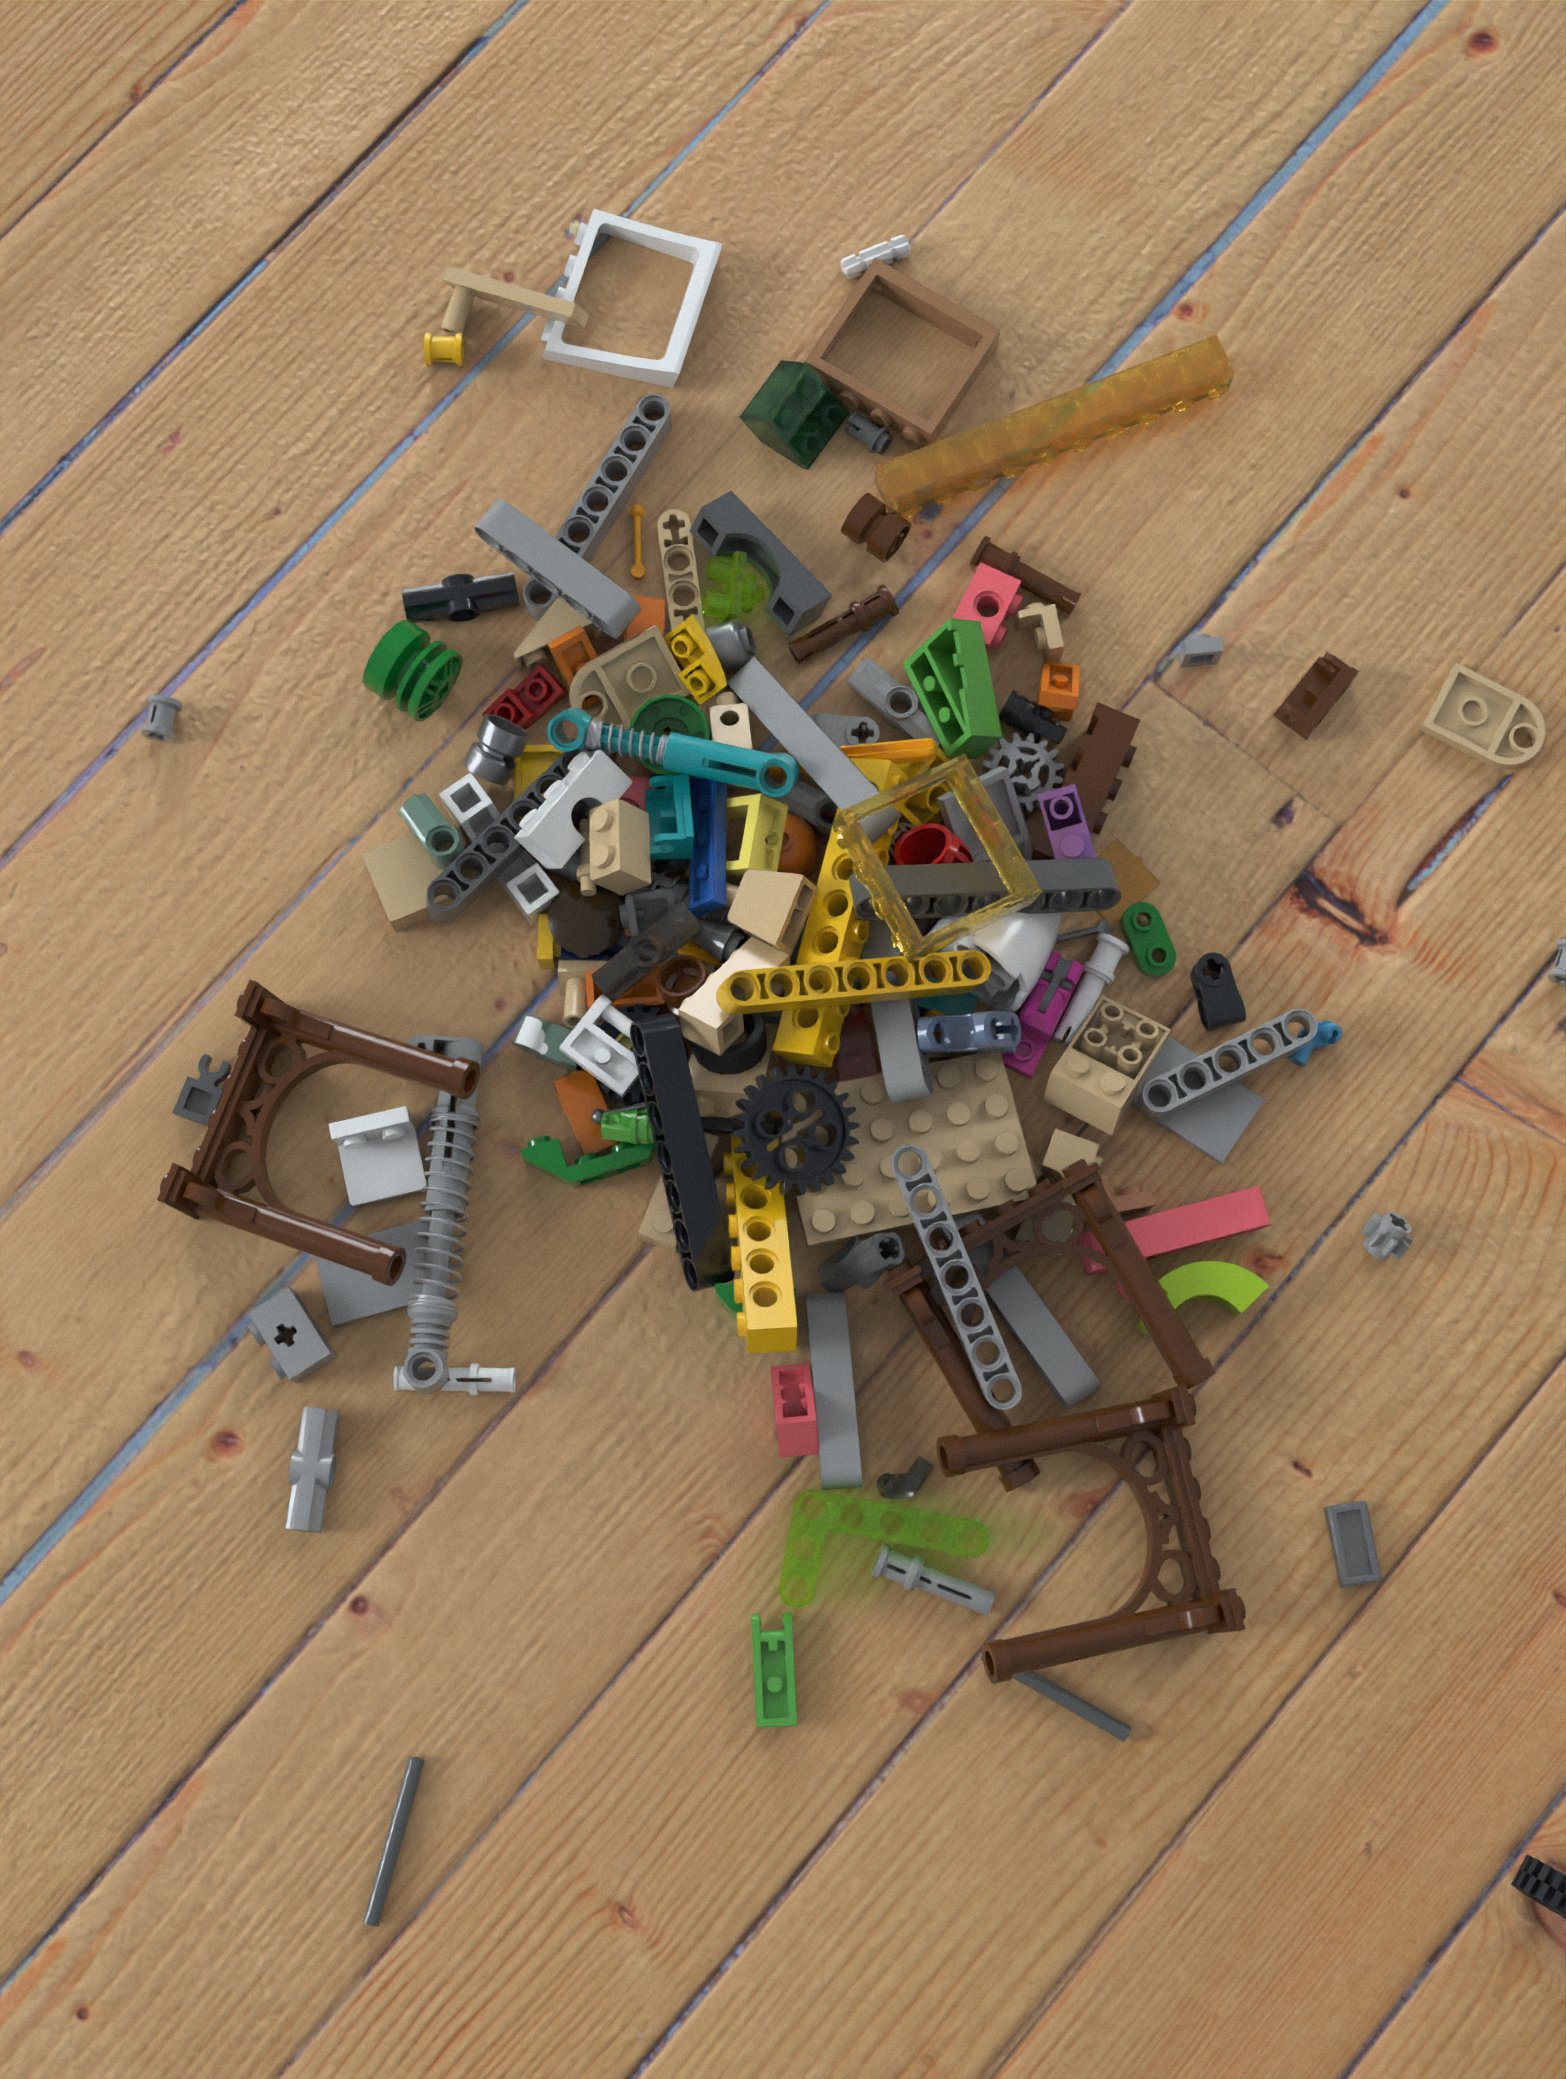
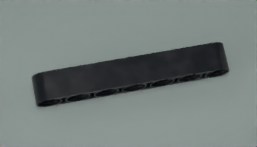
[630,1013,735,1292]

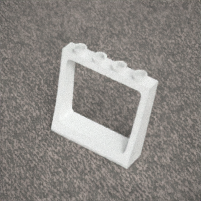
[541,209,722,388]

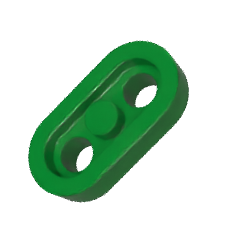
[1120,902,1176,978]

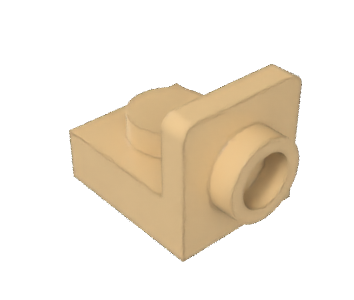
[1016,603,1064,661]

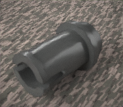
[844,411,893,455]

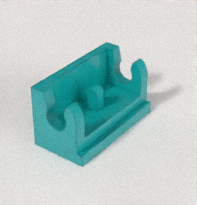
[645,773,694,860]

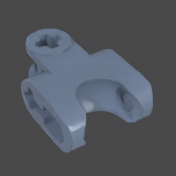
[917,1011,1021,1054]

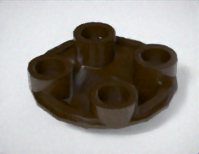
[548,882,625,959]

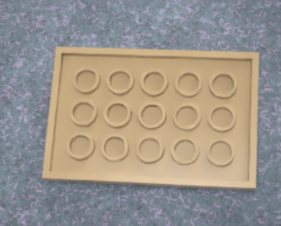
[780,1053,1036,1249]

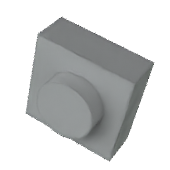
[1178,634,1223,667]

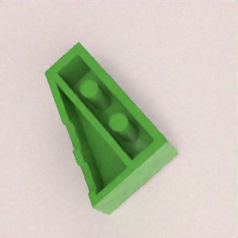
[903,618,1002,759]

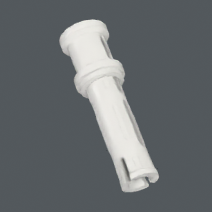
[1051,933,1130,1047]

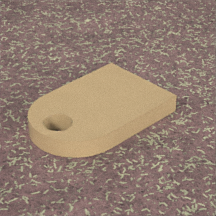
[569,625,691,730]
[1420,663,1546,769]

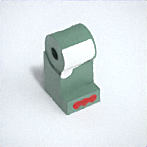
[512,1014,581,1072]

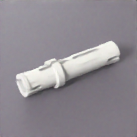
[393,1363,516,1396]

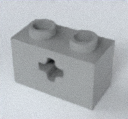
[248,1287,337,1383]

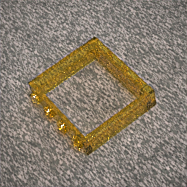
[833,753,1043,964]

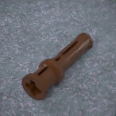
[969,536,1081,615]
[787,584,899,665]

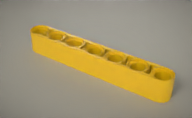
[716,950,991,1015]

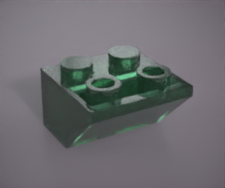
[739,360,849,470]

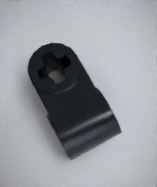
[1190,952,1246,1031]

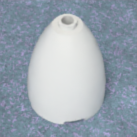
[923,910,1062,1012]

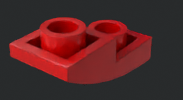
[482,664,569,730]

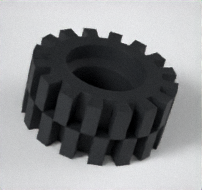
[1511,1855,1566,1919]

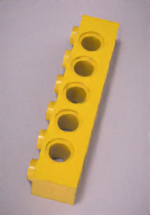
[723,1134,798,1354]

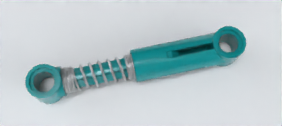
[547,708,800,797]

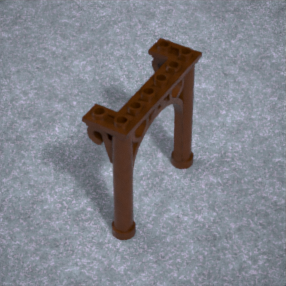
[157,980,480,1286]
[883,1159,1216,1492]
[937,1384,1246,1684]

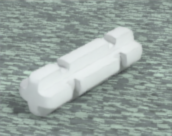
[841,235,911,279]

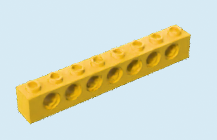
[772,758,908,1068]

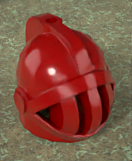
[893,823,973,865]

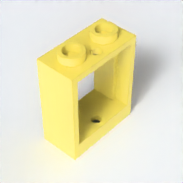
[685,793,788,885]

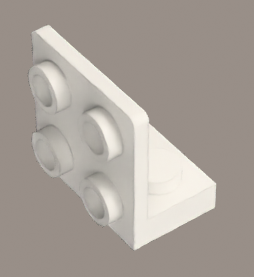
[328,1106,428,1207]

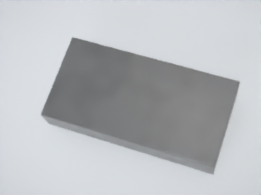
[1324,1500,1382,1588]

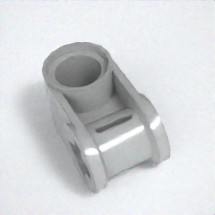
[811,713,880,746]

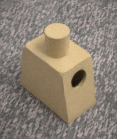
[709,692,754,789]
[724,869,818,957]

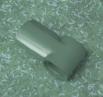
[398,793,465,870]

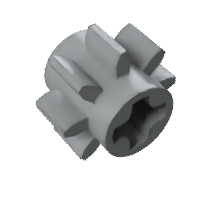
[1361,1211,1413,1260]

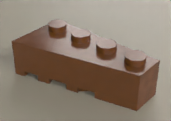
[1031,702,1140,860]

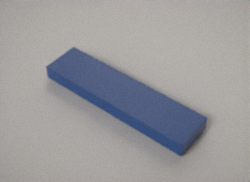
[689,776,726,917]

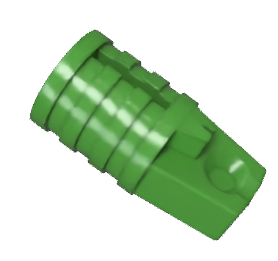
[601,1108,655,1145]

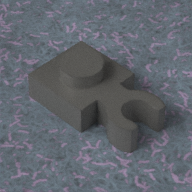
[172,1054,231,1127]

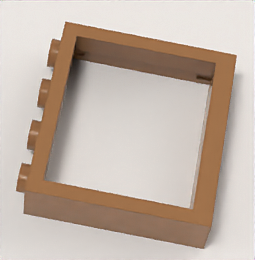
[804,258,1001,450]

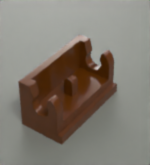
[1273,652,1359,740]

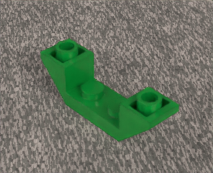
[520,1136,656,1188]

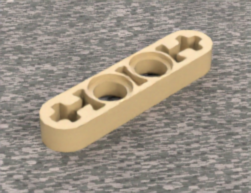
[657,509,705,631]

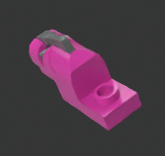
[1001,951,1084,1079]

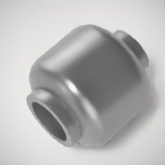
[704,620,756,673]

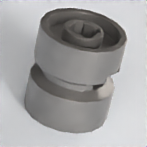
[463,714,530,785]

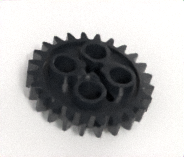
[730,1064,860,1196]

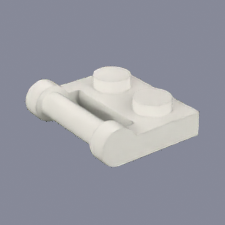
[559,994,639,1098]

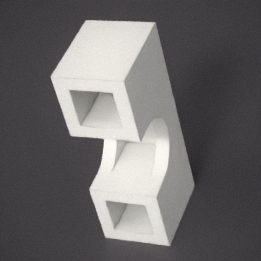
[514,750,633,869]

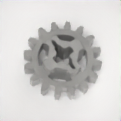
[981,733,1064,816]

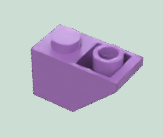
[1037,784,1096,860]

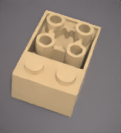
[1043,995,1171,1135]

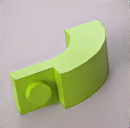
[1135,1261,1270,1336]

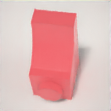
[770,1363,819,1458]

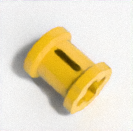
[424,332,465,366]

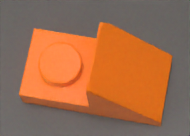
[547,625,600,710]
[1036,660,1080,721]

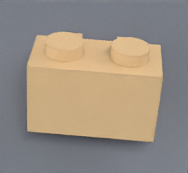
[576,798,651,896]

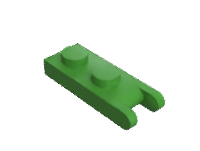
[751,1612,797,1728]

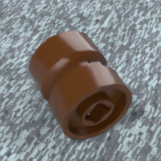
[841,493,912,563]
[656,955,709,1026]

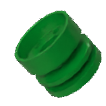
[362,620,463,722]
[629,694,712,776]

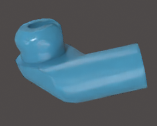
[1287,1021,1342,1066]

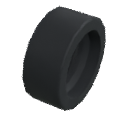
[691,1013,767,1075]

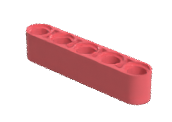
[1077,1187,1272,1275]

